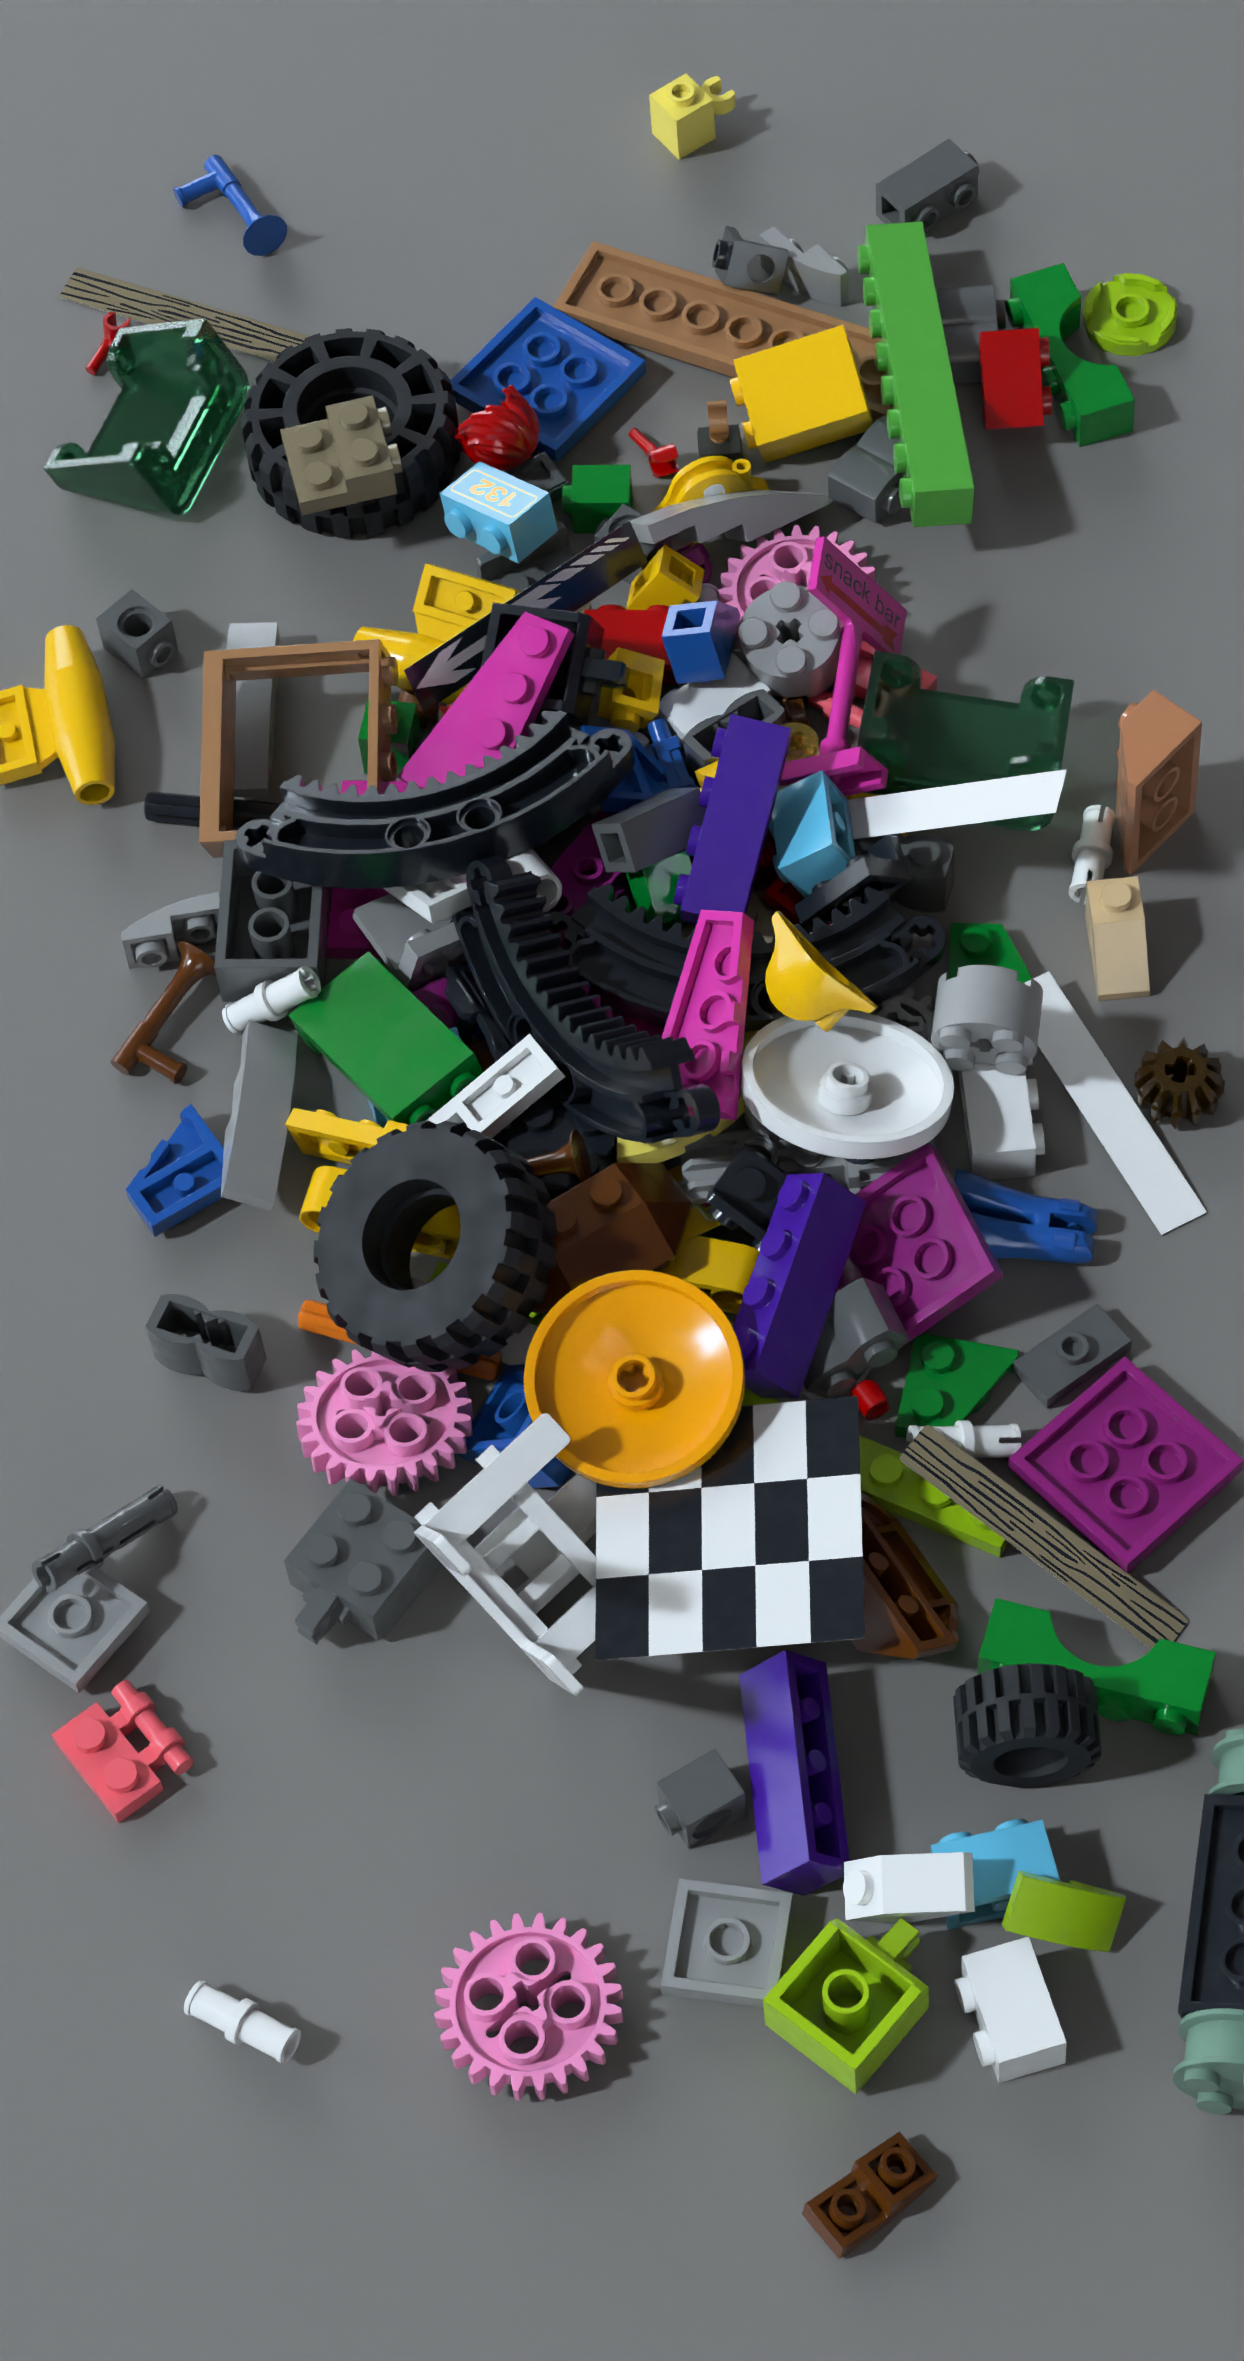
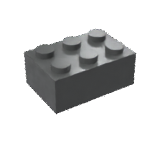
[214,840,332,1002]

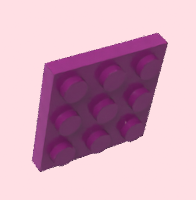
[835,1143,1004,1348]
[1008,1356,1244,1573]

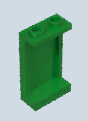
[288,951,484,1125]

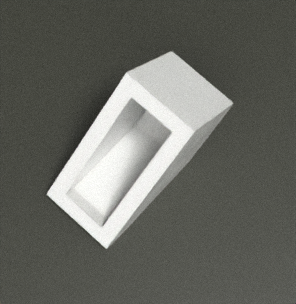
[843,1852,975,1924]

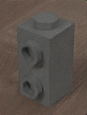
[876,139,979,232]
[591,787,707,872]

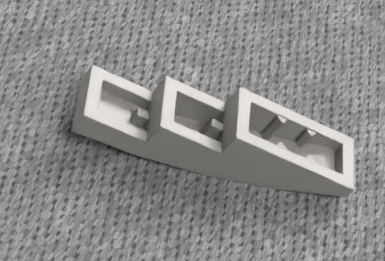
[630,490,830,544]
[226,622,280,797]
[221,1021,298,1211]

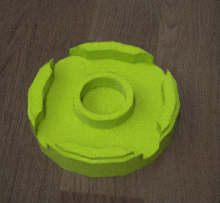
[1083,273,1178,356]

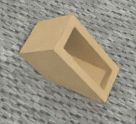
[1085,876,1150,1001]

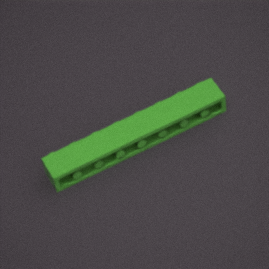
[857,221,974,528]

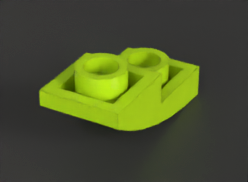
[1002,1870,1126,1952]

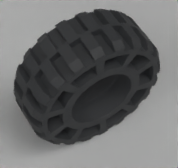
[241,328,461,538]
[314,1121,557,1372]

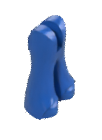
[954,1169,1098,1264]

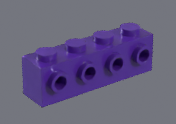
[673,714,791,925]
[733,1173,867,1398]
[739,1650,850,1896]

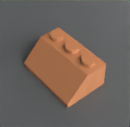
[1115,689,1202,875]

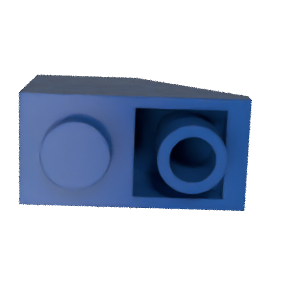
[662,600,740,684]

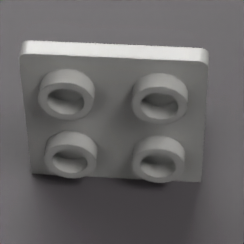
[353,894,471,991]

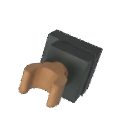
[697,400,743,461]

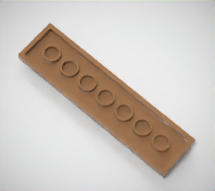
[553,241,891,423]

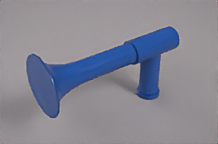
[173,155,287,256]

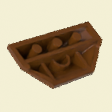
[532,1163,692,1314]
[851,1493,959,1659]

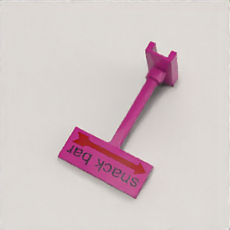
[779,536,907,796]

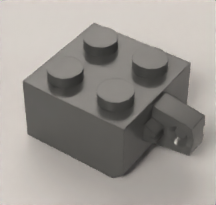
[284,1478,443,1645]

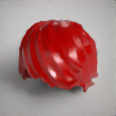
[455,385,540,471]

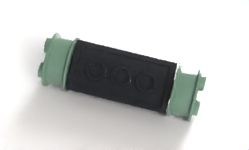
[1173,1729,1244,2114]

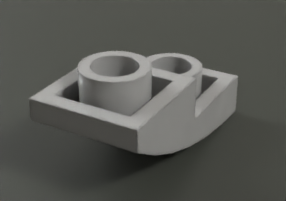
[759,226,849,307]
[121,892,220,969]

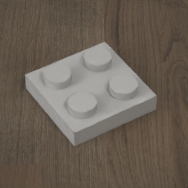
[0,1568,150,1693]
[661,1878,793,2008]

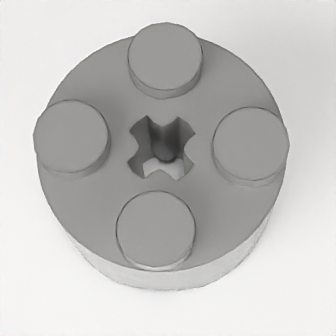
[738,581,842,700]
[931,965,1043,1075]

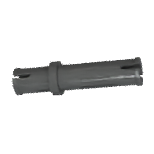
[32,1485,178,1592]

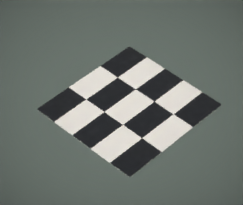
[595,1396,865,1660]

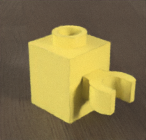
[649,73,736,160]

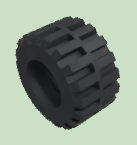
[953,1663,1102,1787]

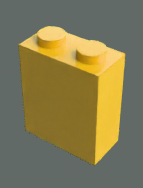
[730,325,873,463]

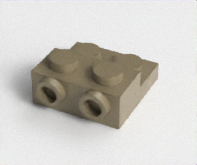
[280,395,403,516]

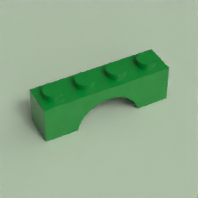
[1005,262,1135,447]
[978,1598,1216,1735]

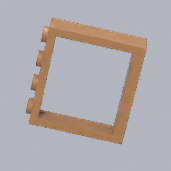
[199,639,399,858]

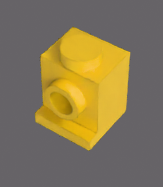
[626,544,705,610]
[598,647,665,733]

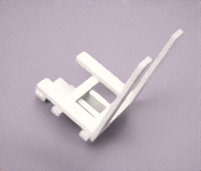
[414,1413,597,1696]

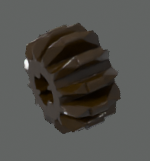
[1134,1037,1225,1129]

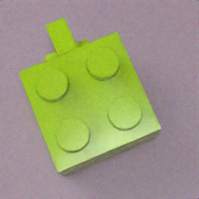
[763,1918,929,2095]

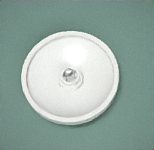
[740,1010,954,1159]

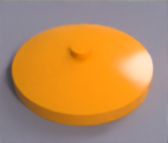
[524,1270,745,1489]

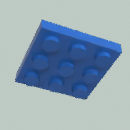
[450,297,646,463]

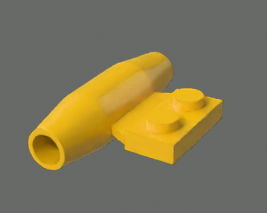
[353,563,522,704]
[0,625,115,805]

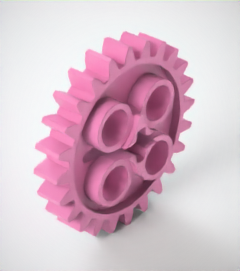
[719,525,878,643]
[296,1349,473,1497]
[434,1913,623,2101]

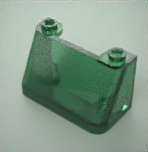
[43,318,249,517]
[857,651,1074,831]

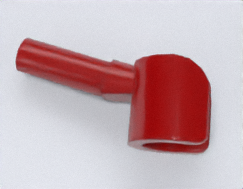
[85,312,132,375]
[628,428,680,478]
[846,1380,890,1421]

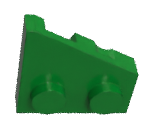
[895,1333,1019,1438]

